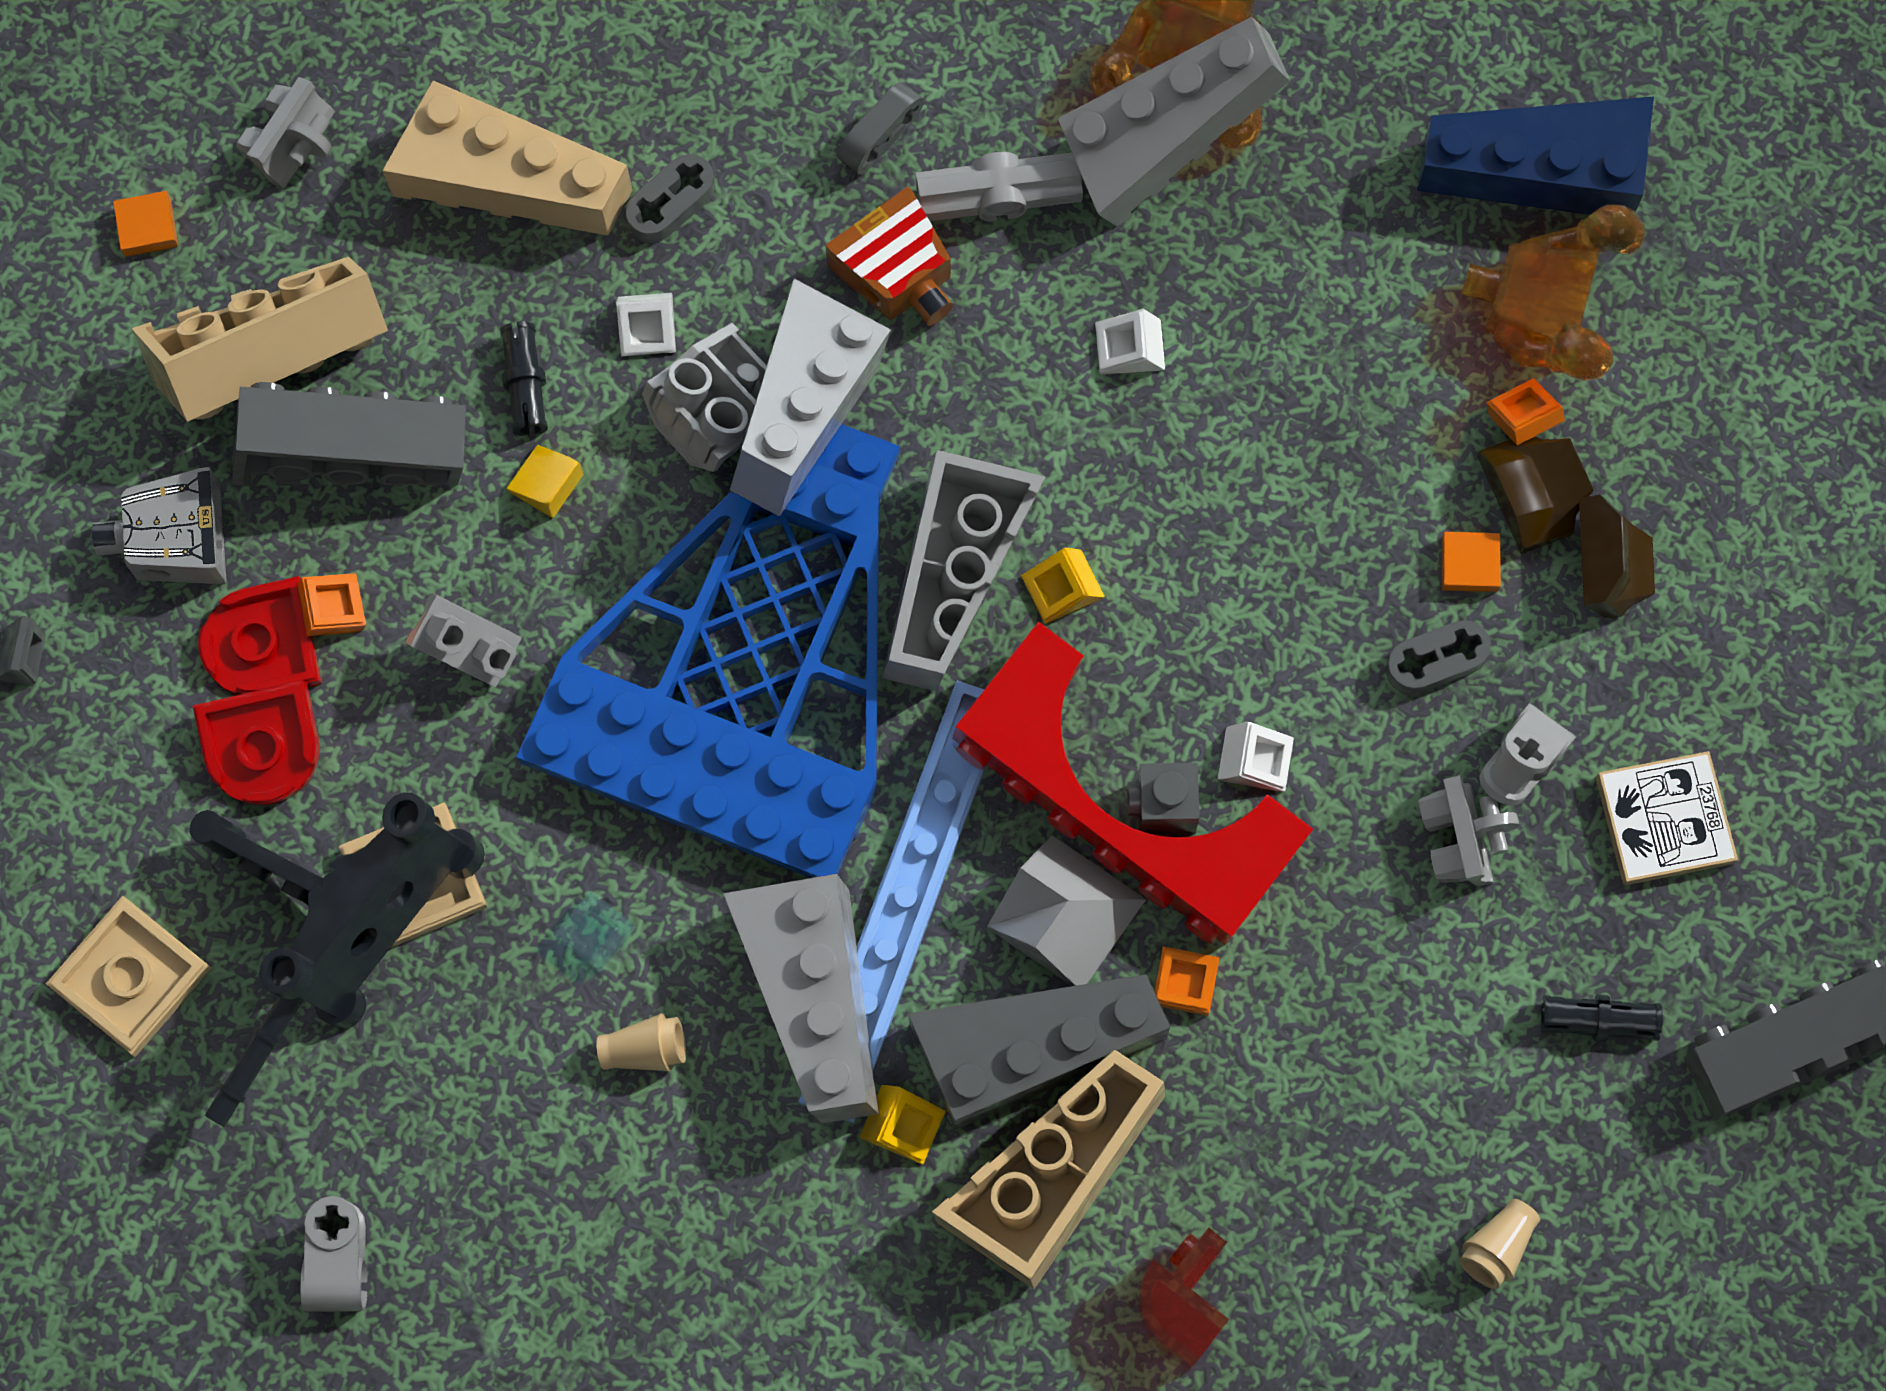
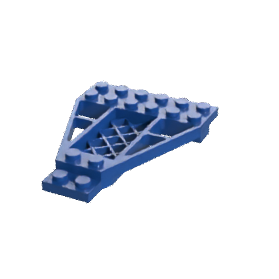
[516,424,900,878]

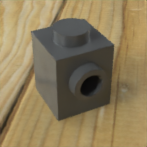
[1127,763,1200,835]

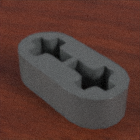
[837,82,924,175]
[626,154,715,243]
[1386,620,1491,695]

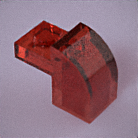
[1138,1227,1229,1371]

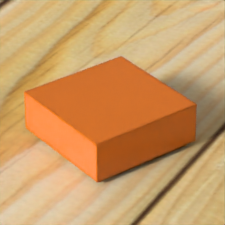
[113,191,178,257]
[1486,378,1565,445]
[1442,532,1501,592]
[297,573,366,636]
[1154,946,1220,1016]

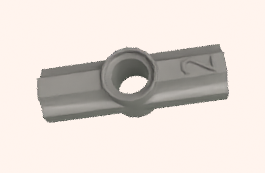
[915,152,1083,222]

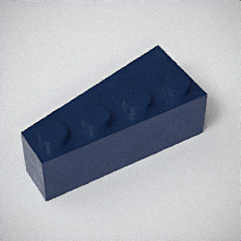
[1417,96,1654,221]

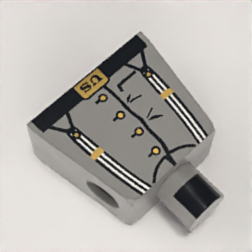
[92,467,226,584]

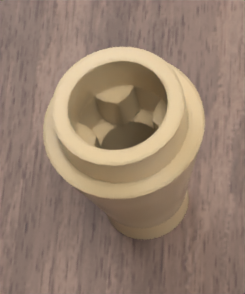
[597,1014,686,1071]
[1459,1199,1540,1289]

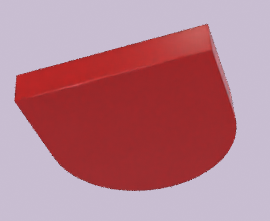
[198,576,322,695]
[192,680,320,805]

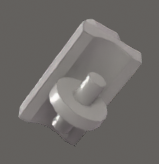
[237,77,335,189]
[405,592,522,687]
[1418,775,1519,886]

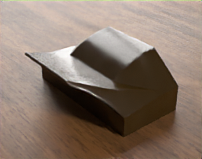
[1477,436,1594,554]
[1579,494,1655,618]

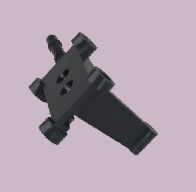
[189,792,485,1127]

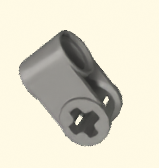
[1479,703,1576,805]
[301,1196,368,1312]

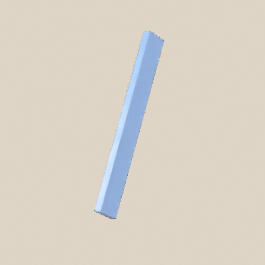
[799,680,986,1123]

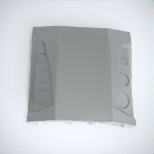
[642,323,767,472]

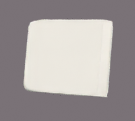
[616,293,676,356]
[1095,309,1165,374]
[1218,722,1294,792]

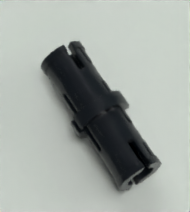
[500,321,548,436]
[1541,994,1663,1042]

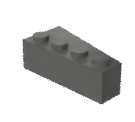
[231,382,466,486]
[1683,959,1886,1121]
[908,974,1170,1130]

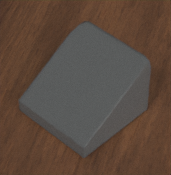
[0,616,46,685]

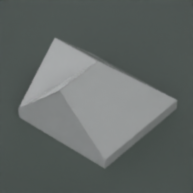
[987,835,1146,986]

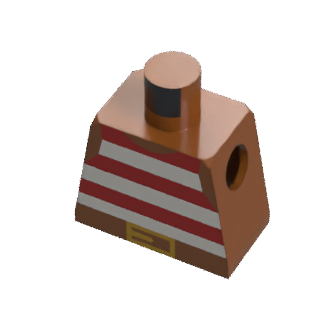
[825,186,953,326]

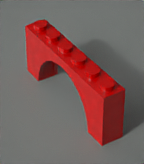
[952,621,1313,945]

